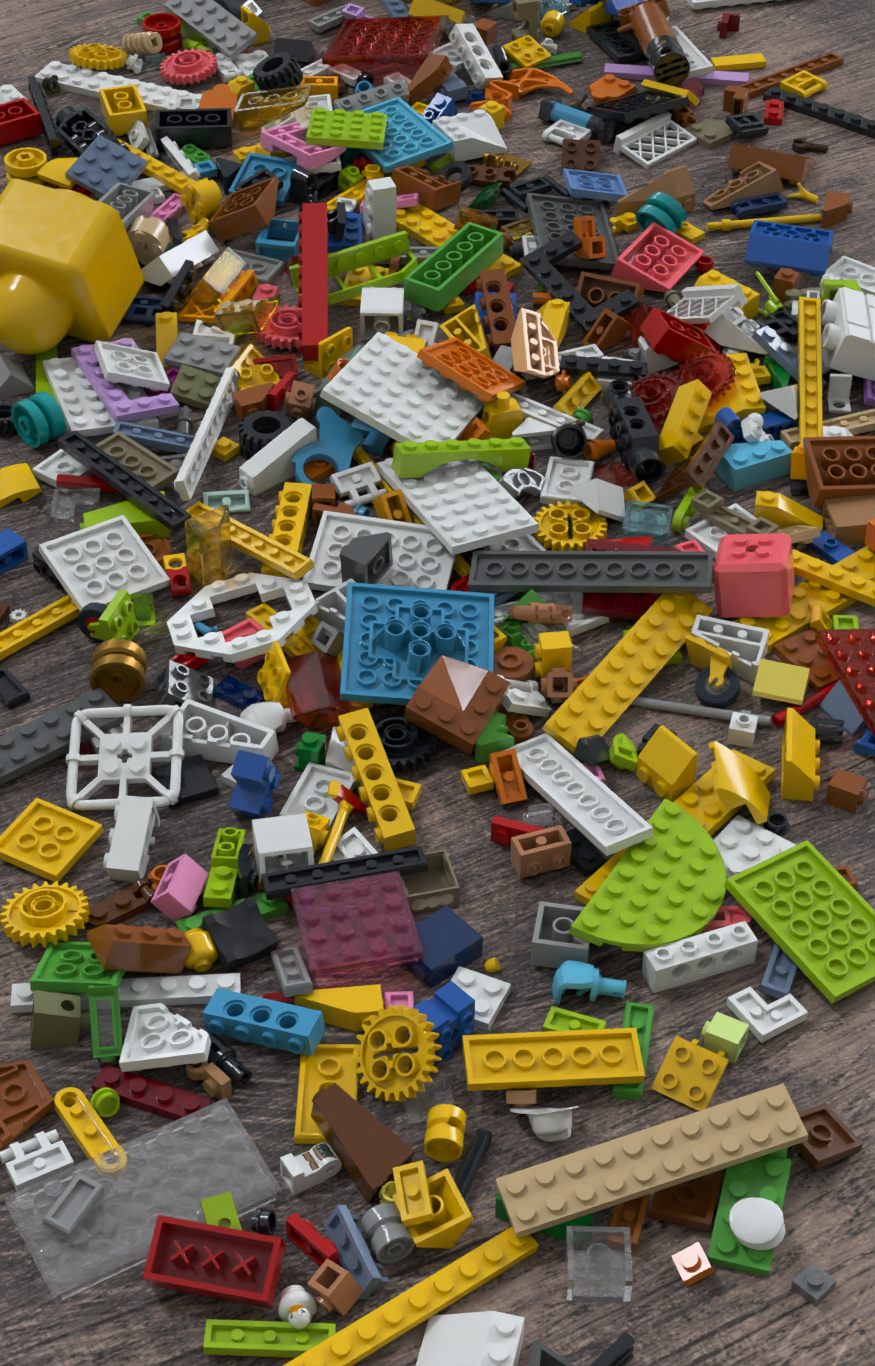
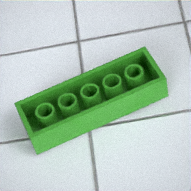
[403,222,504,312]

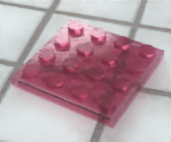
[291,871,423,978]

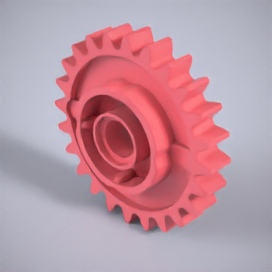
[160,48,218,86]
[254,304,302,350]

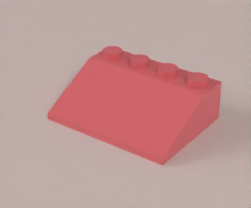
[610,222,705,292]

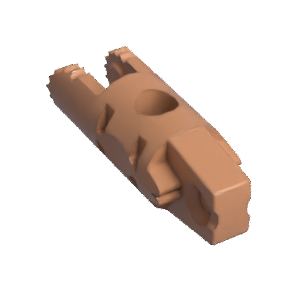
[508,602,572,625]

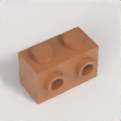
[510,825,572,878]

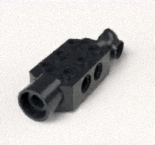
[56,106,131,157]
[600,380,664,484]

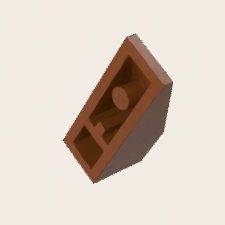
[407,54,453,107]

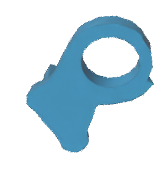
[291,407,364,494]

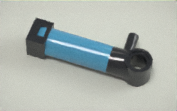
[538,98,618,142]

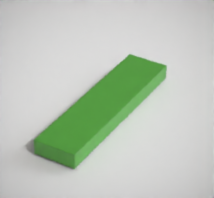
[612,1001,655,1101]

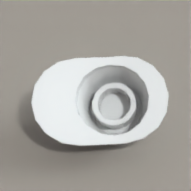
[510,1106,579,1142]

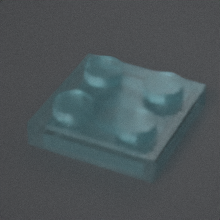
[622,500,673,541]

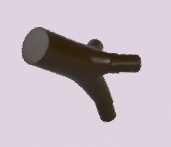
[569,94,588,113]

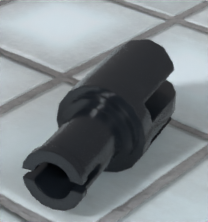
[807,717,844,745]
[207,1033,252,1087]

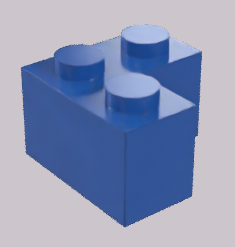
[229,750,281,819]

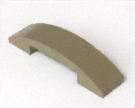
[691,489,779,535]

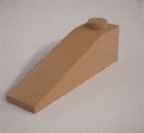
[616,165,696,217]

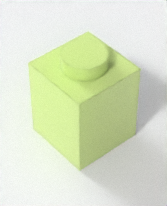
[701,1012,749,1063]

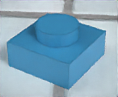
[193,160,218,180]

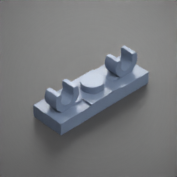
[323,1205,389,1299]

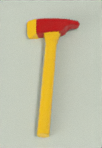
[318,780,368,864]

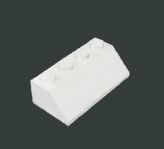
[141,230,219,286]

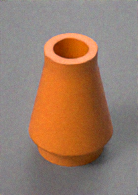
[582,439,616,461]

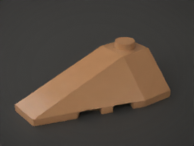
[703,161,784,210]

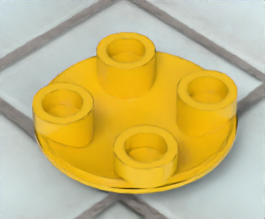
[237,364,280,390]

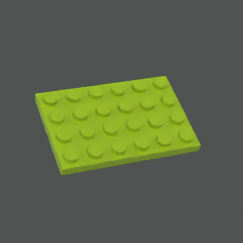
[724,840,875,1004]

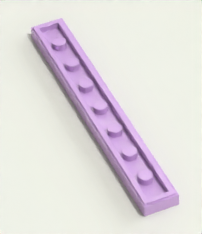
[604,63,749,86]

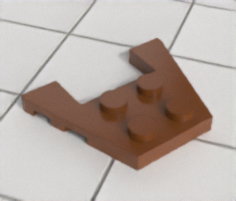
[0,1060,54,1152]

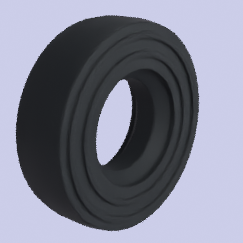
[437,161,472,192]

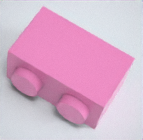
[151,853,209,922]

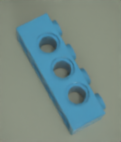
[203,988,326,1056]

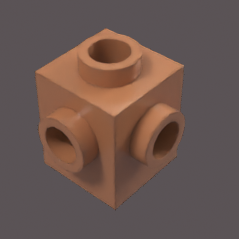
[284,380,317,418]
[541,668,577,703]

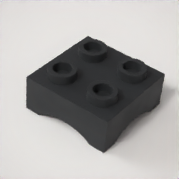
[201,896,278,973]

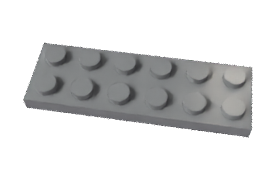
[164,0,258,60]

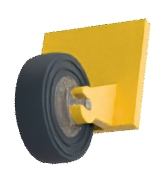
[685,634,741,709]

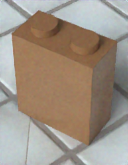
[822,494,875,544]

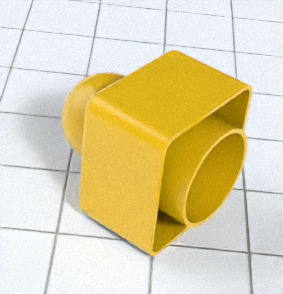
[0,178,145,355]

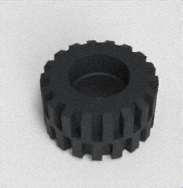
[252,52,303,98]
[238,410,293,460]

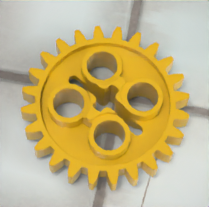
[69,43,127,70]
[533,500,607,551]
[353,1005,442,1102]

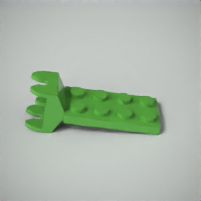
[707,1147,792,1277]

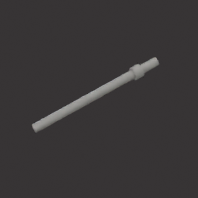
[630,697,771,726]

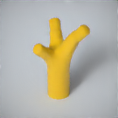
[787,182,819,204]

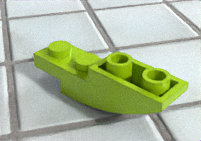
[203,827,245,908]

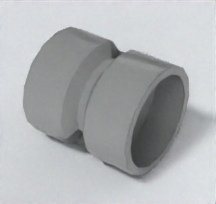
[361,1203,415,1264]

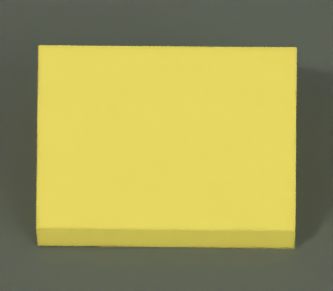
[752,659,810,705]

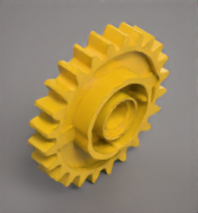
[0,881,90,948]

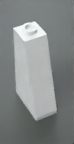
[239,418,317,496]

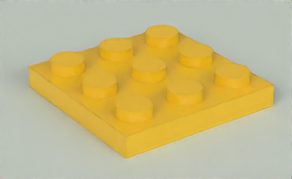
[0,797,103,882]

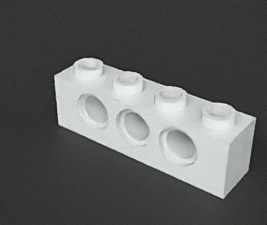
[449,24,503,91]
[642,921,758,993]

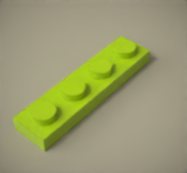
[203,1319,336,1358]

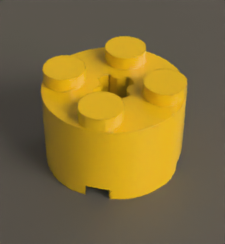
[179,178,223,223]

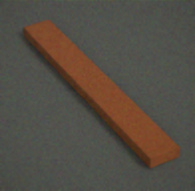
[723,52,844,99]

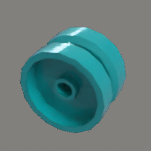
[635,192,687,234]
[11,391,66,448]

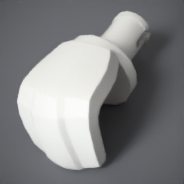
[240,701,306,733]

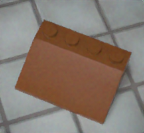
[727,143,817,185]
[803,436,875,507]

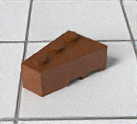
[392,165,462,212]

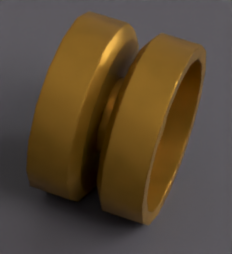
[89,639,147,703]

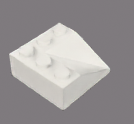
[432,109,507,161]

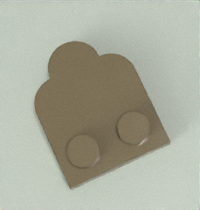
[684,119,732,150]

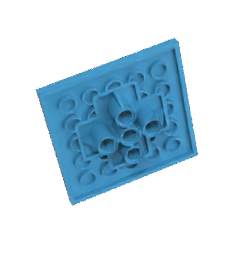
[340,582,494,705]

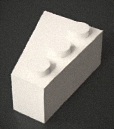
[691,615,769,684]
[103,795,161,882]

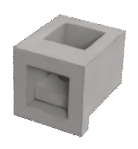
[310,620,344,657]

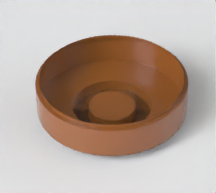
[493,646,534,682]

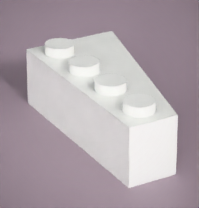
[161,699,279,764]

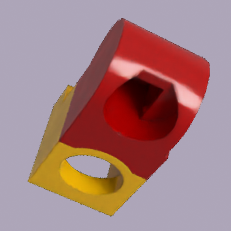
[163,553,191,597]

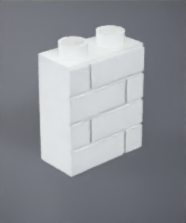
[821,287,875,381]

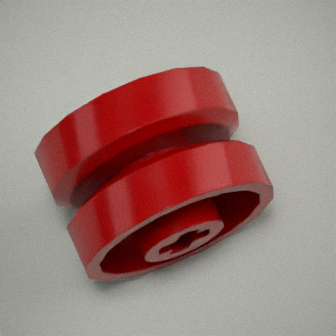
[142,13,182,54]

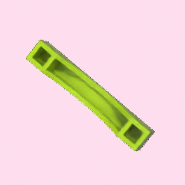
[392,437,531,479]

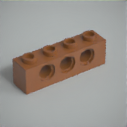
[476,268,516,355]

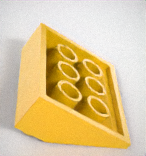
[681,353,766,433]

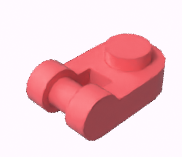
[703,905,752,933]

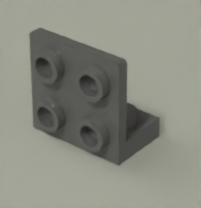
[154,660,213,716]

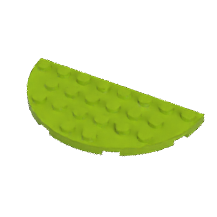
[569,798,726,952]

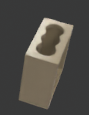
[393,849,460,916]

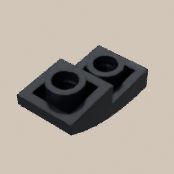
[238,843,259,899]

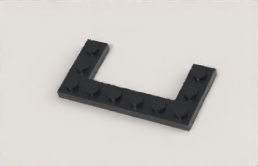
[520,230,640,334]

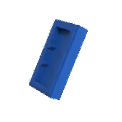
[805,529,855,565]

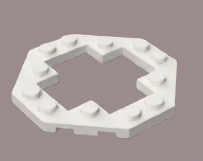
[167,573,318,663]

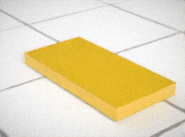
[294,1044,360,1144]

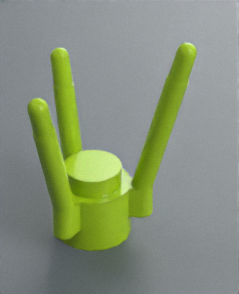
[755,271,786,319]

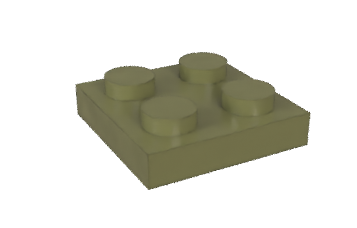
[170,364,221,410]

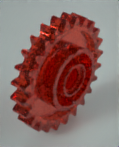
[668,350,737,406]
[629,371,684,426]

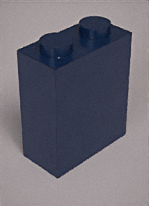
[394,905,483,989]

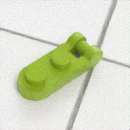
[671,486,705,533]

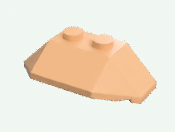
[511,308,560,379]

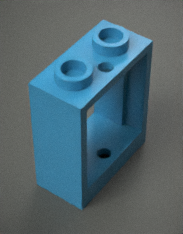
[255,218,302,264]

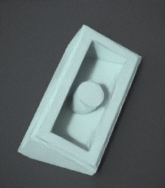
[203,489,250,514]

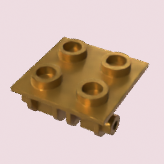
[482,152,532,176]

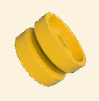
[4,147,49,186]

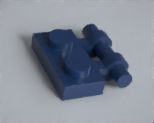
[121,295,164,326]

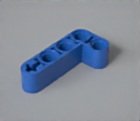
[714,407,798,444]

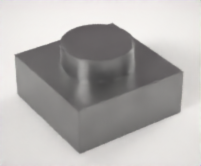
[791,1262,837,1307]

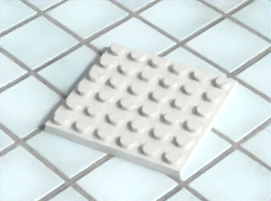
[320,332,486,443]

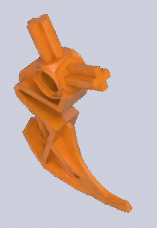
[469,68,574,121]

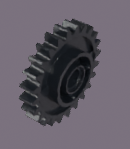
[366,709,437,774]

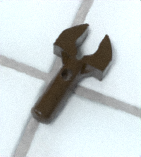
[792,138,829,154]

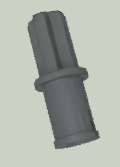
[176,406,193,435]

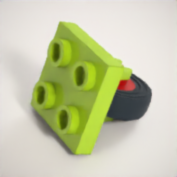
[77,590,139,643]

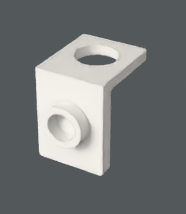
[827,374,852,413]

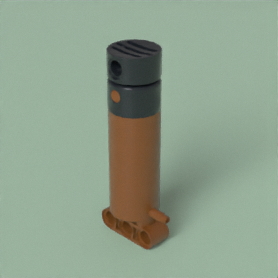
[617,0,690,86]

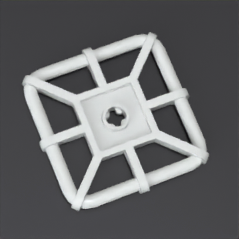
[66,704,185,811]

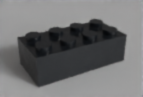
[155,108,232,150]

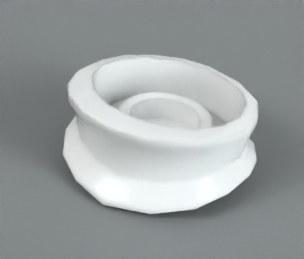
[729,1197,786,1250]

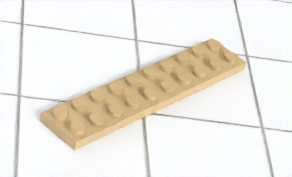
[495,1083,808,1238]

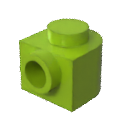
[338,166,364,192]

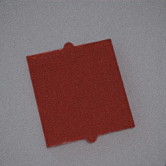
[594,462,639,487]

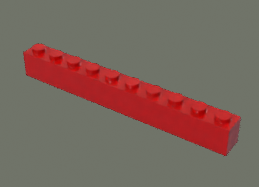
[298,203,328,361]

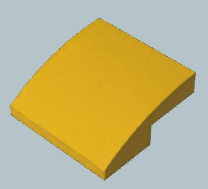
[0,463,42,508]

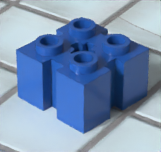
[408,981,475,1067]

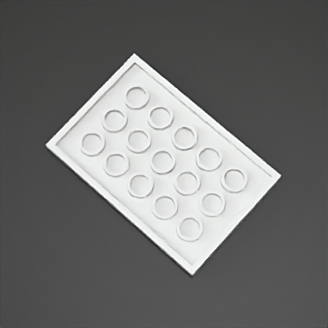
[43,357,159,437]
[303,511,457,592]

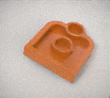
[589,74,637,103]
[198,84,239,127]

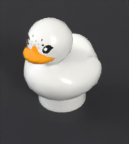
[278,1285,317,1329]

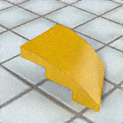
[37,157,79,190]
[709,741,771,825]

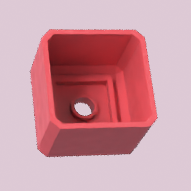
[713,533,795,618]

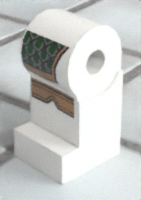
[280,1143,342,1196]

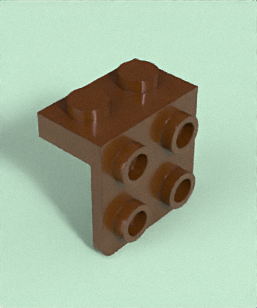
[561,139,601,174]

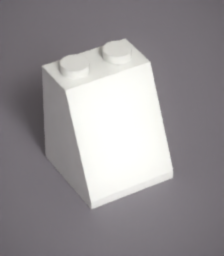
[360,287,404,340]

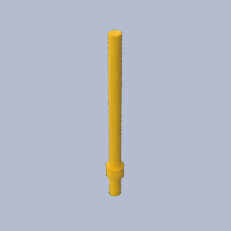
[706,214,821,231]

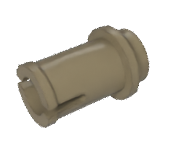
[664,290,681,308]

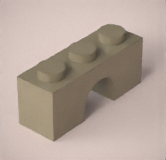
[510,0,540,42]

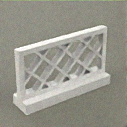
[613,110,698,169]
[667,284,748,324]

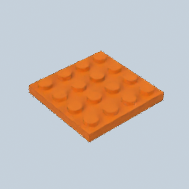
[416,337,526,403]

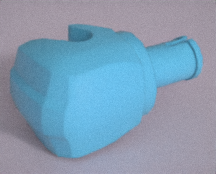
[552,960,626,1005]

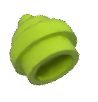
[90,1087,120,1117]

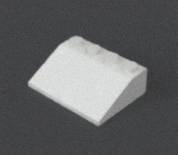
[416,1311,525,1366]

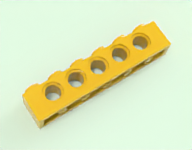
[261,482,312,579]
[336,708,416,852]

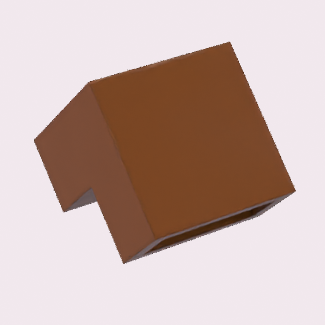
[723,85,750,115]

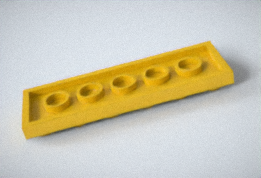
[462,1028,645,1091]

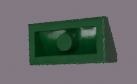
[469,182,502,210]

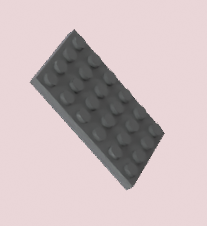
[525,193,619,272]

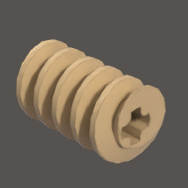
[122,31,162,56]

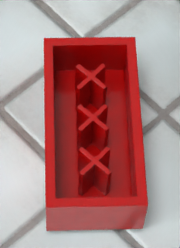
[143,1215,286,1309]

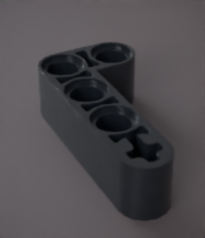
[290,163,349,204]

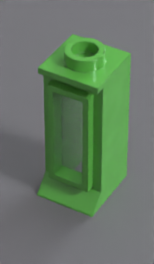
[87,983,123,1062]

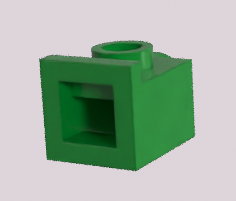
[294,731,327,772]

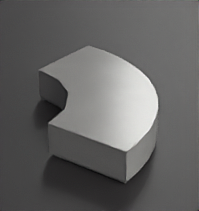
[498,468,546,498]

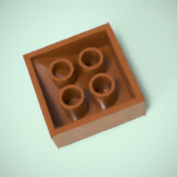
[208,176,279,243]
[404,655,511,755]

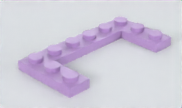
[71,338,179,422]

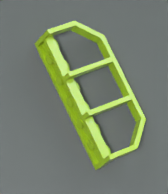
[289,230,418,306]

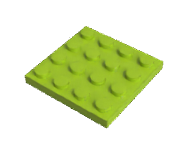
[306,108,387,150]

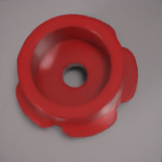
[695,255,715,273]

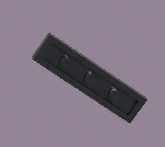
[559,355,647,382]

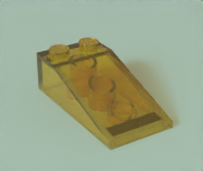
[233,84,313,132]

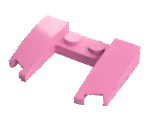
[260,122,347,170]

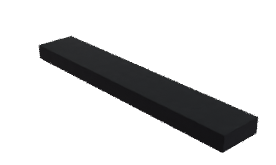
[261,845,428,900]

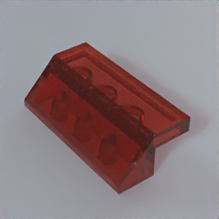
[285,651,351,728]

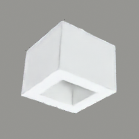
[727,712,758,748]

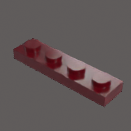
[92,1064,212,1129]

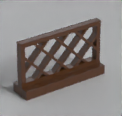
[655,421,735,503]

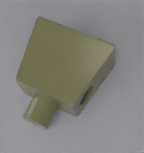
[30,990,91,1049]

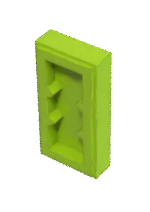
[200,1191,242,1230]

